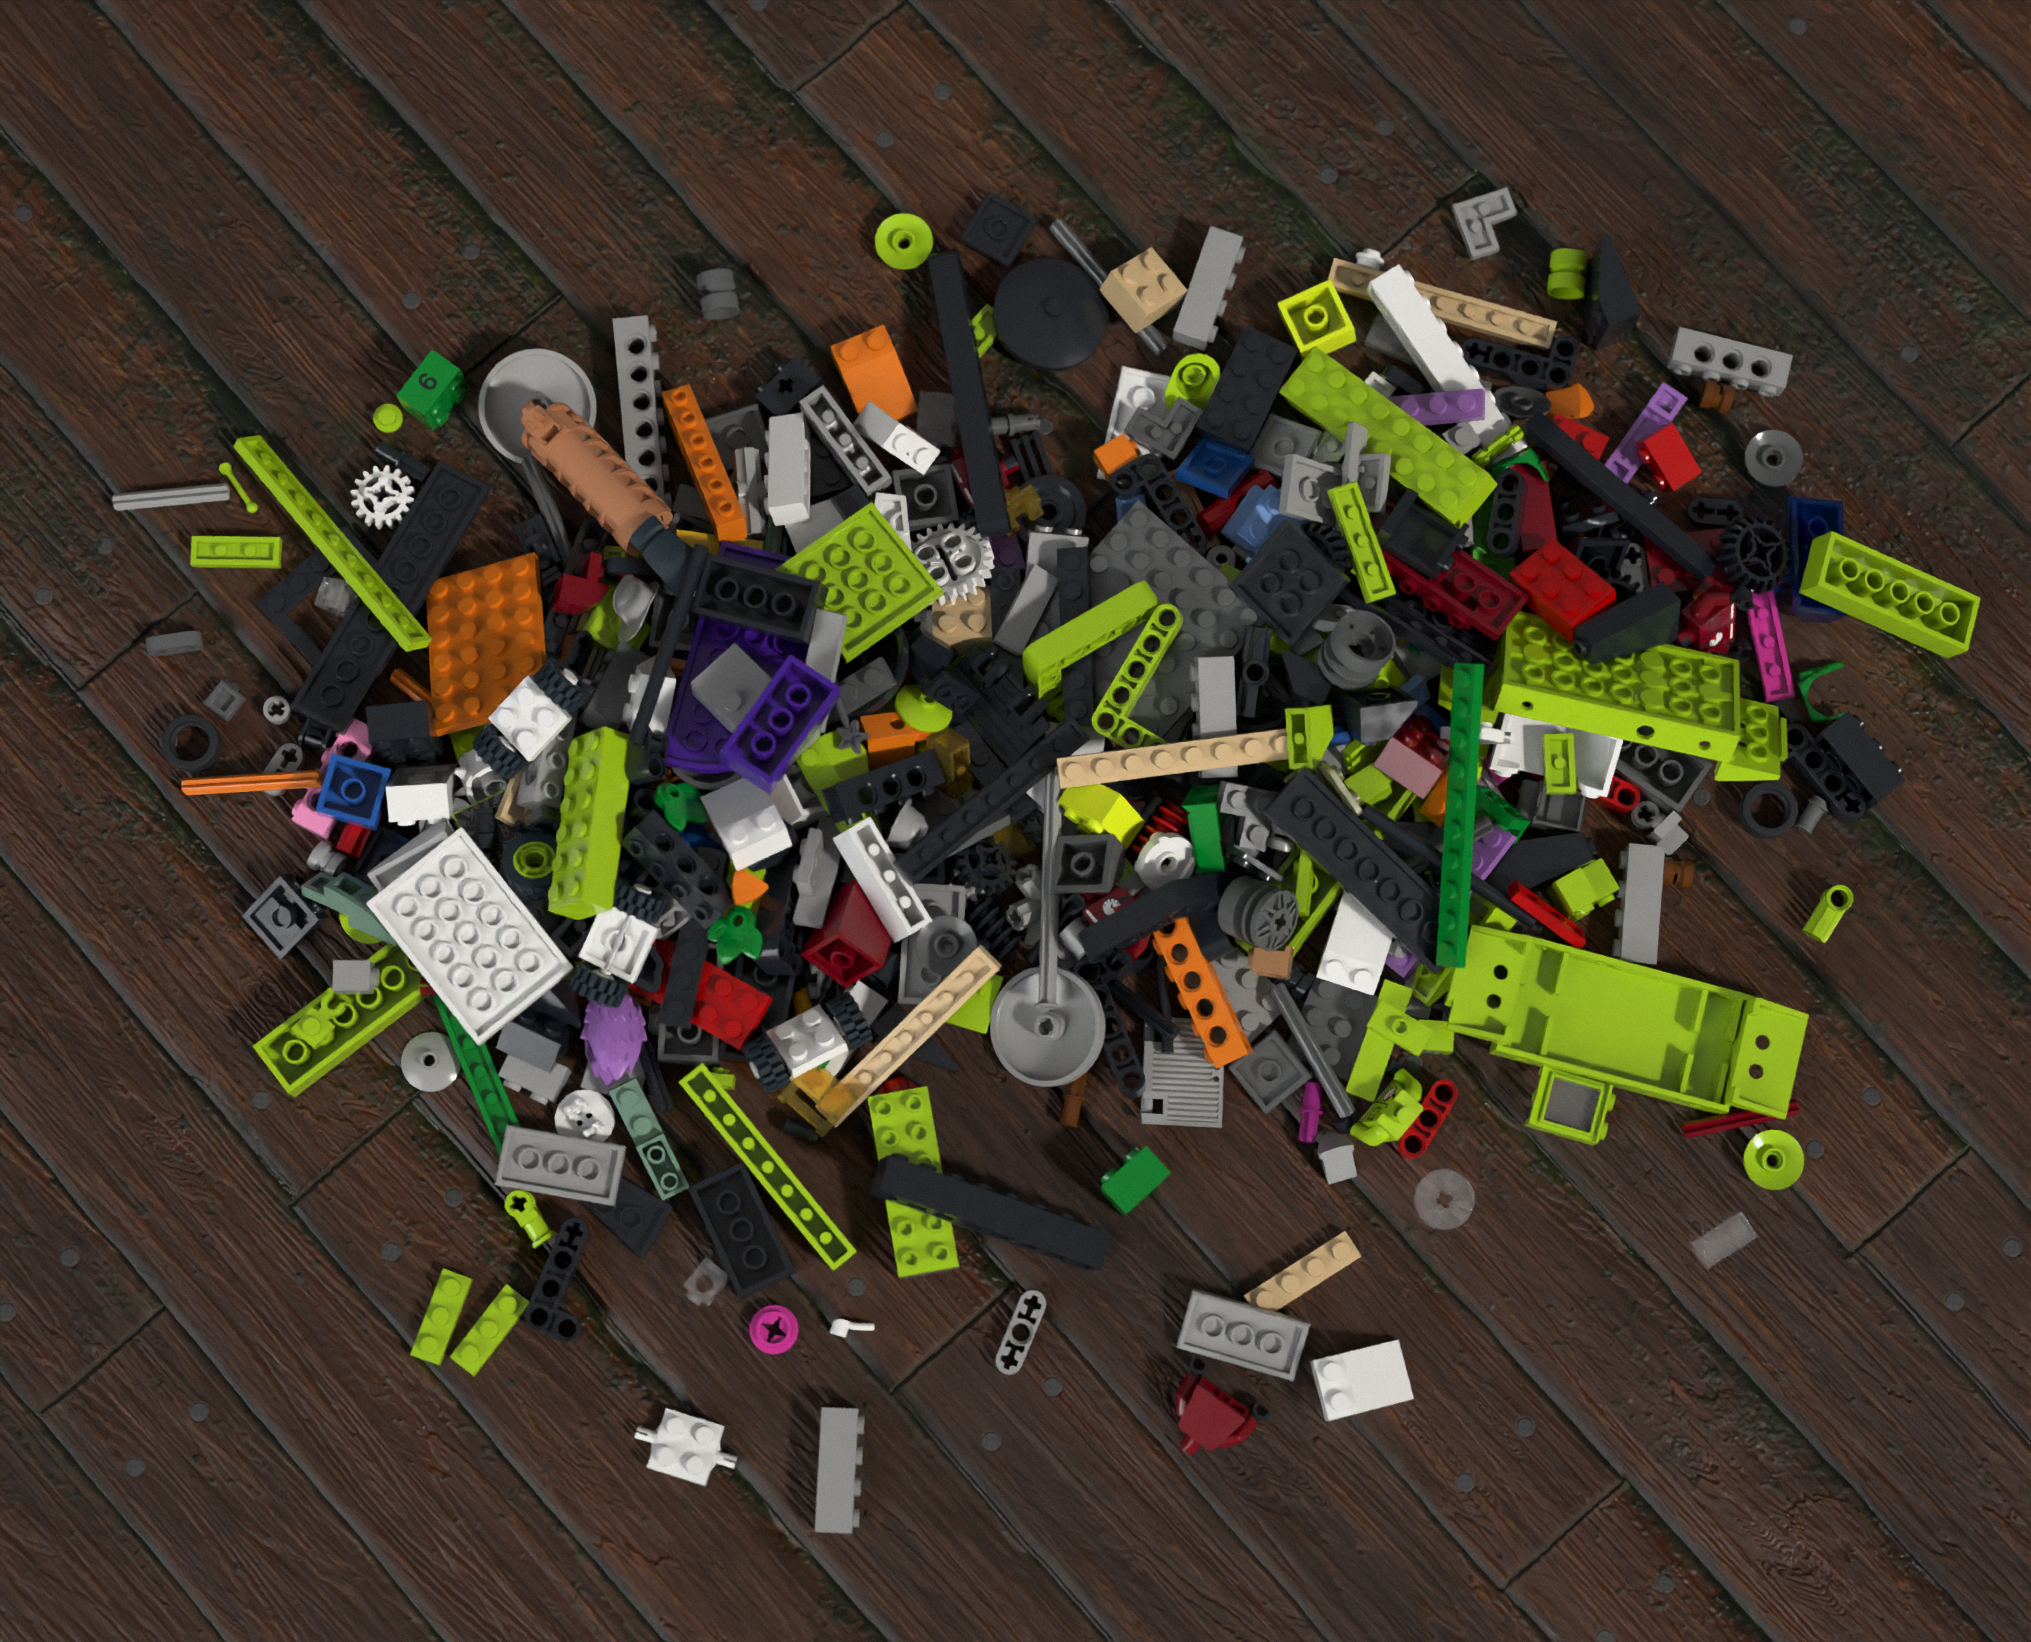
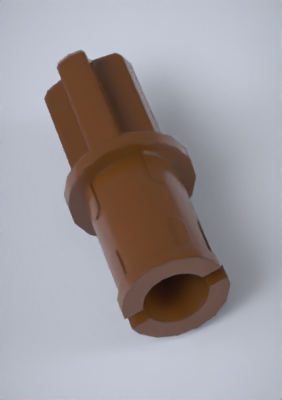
[1059,1072,1088,1128]

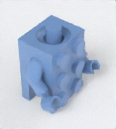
[1220,485,1325,563]

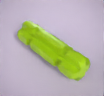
[1471,424,1524,468]

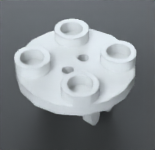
[555,1089,616,1142]

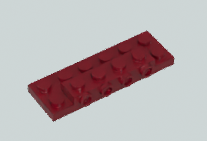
[1369,499,1530,641]

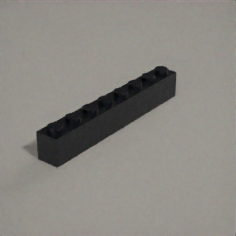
[870,1153,1111,1272]

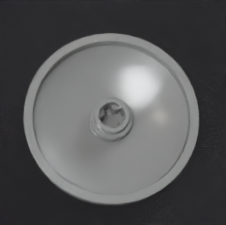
[478,349,597,466]
[990,967,1105,1087]

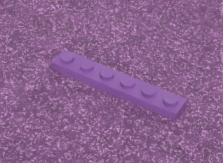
[1385,819,1517,980]

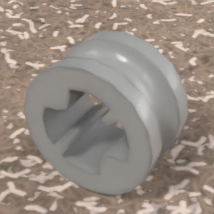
[263,696,292,725]
[1631,801,1660,829]

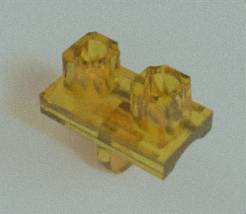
[1004,484,1044,537]

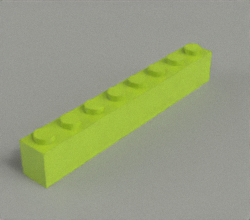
[679,1063,857,1271]

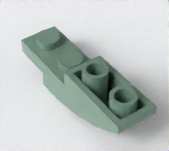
[301,872,398,946]
[609,1077,690,1201]

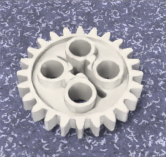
[911,523,995,606]

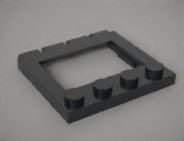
[256,526,419,666]

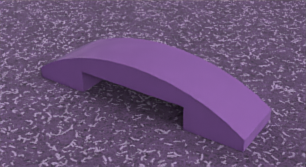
[1605,382,1687,484]

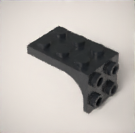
[1220,762,1287,884]

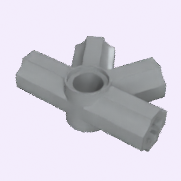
[728,447,767,540]
[1006,864,1067,946]

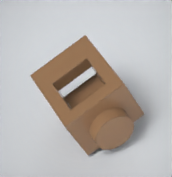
[1247,946,1294,980]

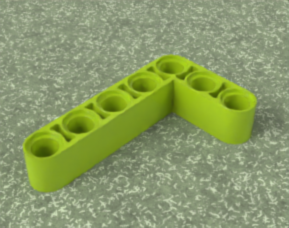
[1022,581,1162,701]
[1092,604,1183,749]

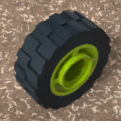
[501,831,557,901]

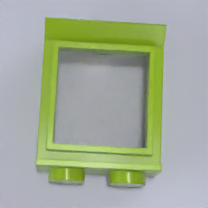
[1524,1065,1616,1146]

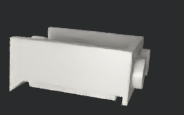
[853,400,940,475]

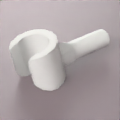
[830,1319,874,1338]

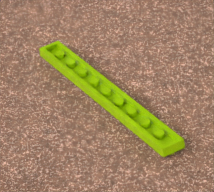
[234,435,432,652]

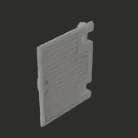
[1140,1017,1225,1128]

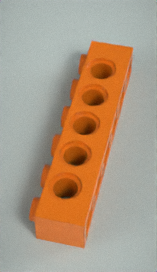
[662,384,748,546]
[1152,917,1253,1069]

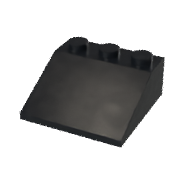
[1583,233,1642,351]

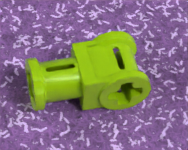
[505,1190,557,1249]

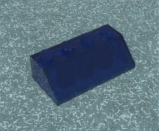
[1788,496,1848,623]

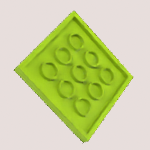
[775,502,943,663]

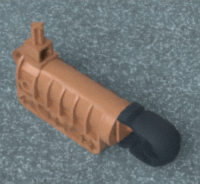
[520,400,706,594]

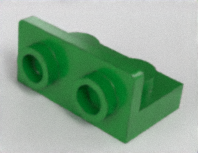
[1475,785,1531,845]

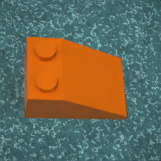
[830,325,919,421]

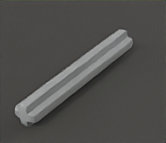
[112,483,230,511]

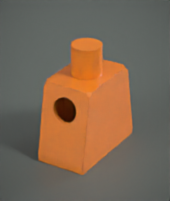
[860,712,931,772]

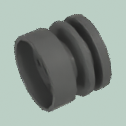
[1318,610,1396,691]
[1218,875,1299,951]

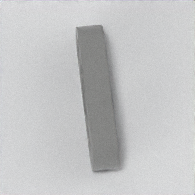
[996,1290,1046,1375]

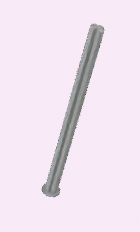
[1035,769,1063,1009]

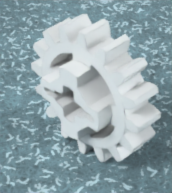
[351,465,416,530]

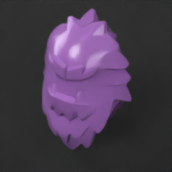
[580,990,647,1087]

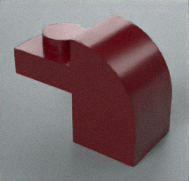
[551,552,609,615]

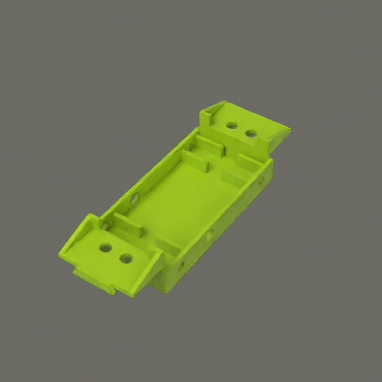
[1438,611,1788,781]
[1445,924,1809,1120]

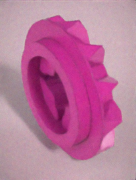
[750,1305,799,1354]

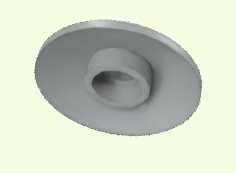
[401,1032,461,1092]

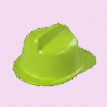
[1164,353,1220,411]

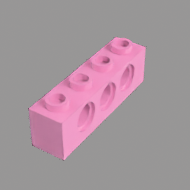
[291,719,377,841]

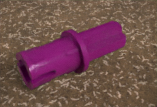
[1298,1082,1323,1143]

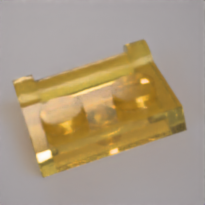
[776,1064,858,1138]

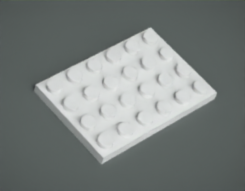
[366,827,575,1046]

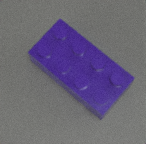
[719,654,841,795]

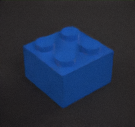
[315,753,393,831]

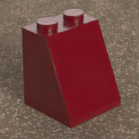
[800,879,892,988]

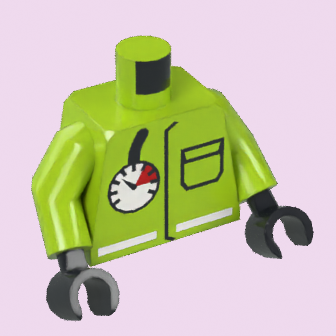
[1331,1055,1424,1146]

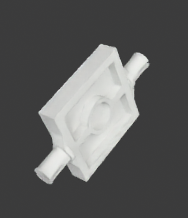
[634,1408,737,1486]

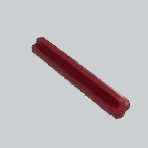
[1681,1099,1800,1138]

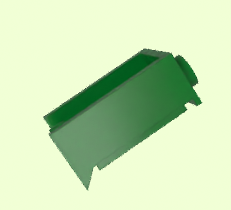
[1182,784,1230,875]

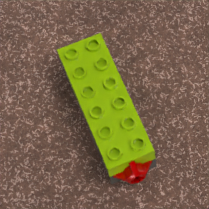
[868,1077,959,1280]

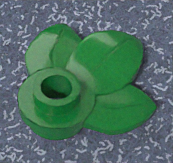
[654,782,708,832]
[707,906,763,965]

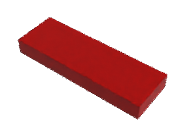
[1508,880,1586,949]

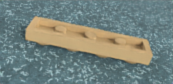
[1243,1231,1362,1312]

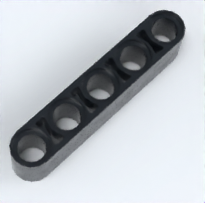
[1165,824,1237,963]

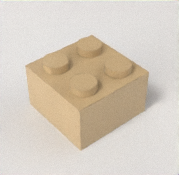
[1099,247,1188,333]
[932,586,992,655]

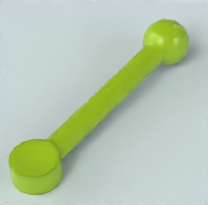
[219,462,258,513]

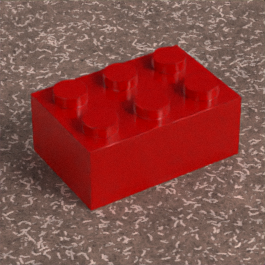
[1509,538,1616,644]

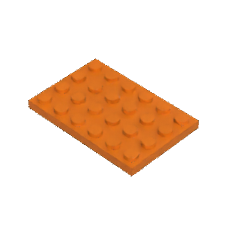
[426,552,546,737]

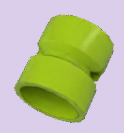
[1547,248,1588,300]

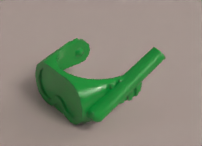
[1487,447,1550,518]
[1797,661,1846,725]

